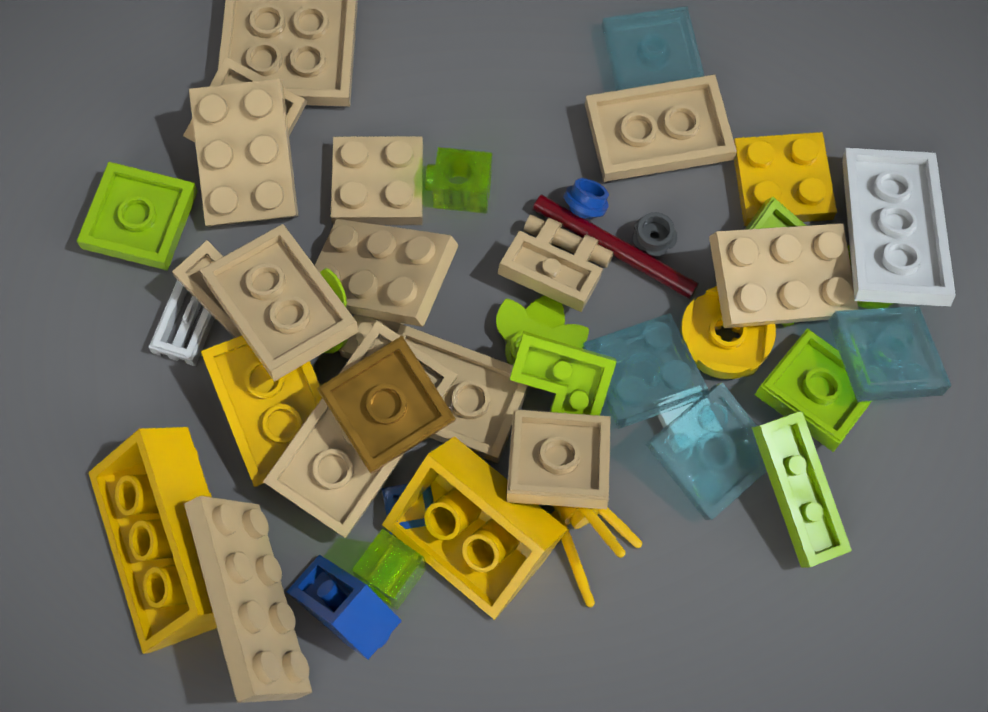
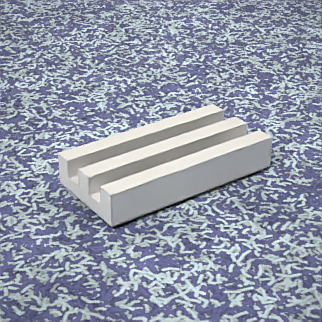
[148,280,215,366]

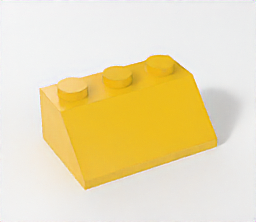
[382,436,568,620]

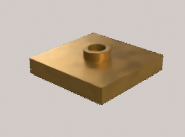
[317,336,456,474]

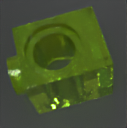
[425,147,492,214]
[352,528,426,610]

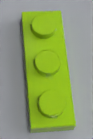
[752,411,852,568]

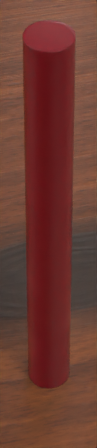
[533,194,699,299]

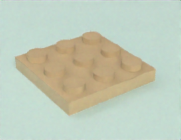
[218,0,358,107]

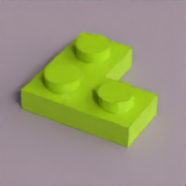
[509,331,617,416]

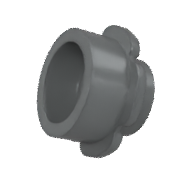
[632,212,677,257]

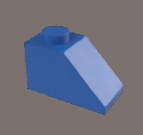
[286,554,402,660]

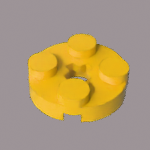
[679,286,776,379]

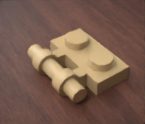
[498,215,614,312]

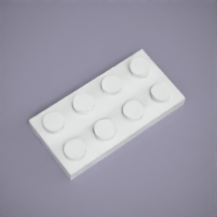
[842,148,956,307]

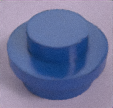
[564,178,609,219]

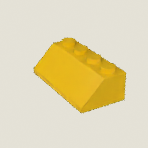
[88,427,217,654]

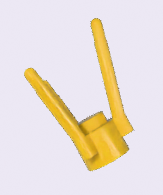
[550,505,642,607]

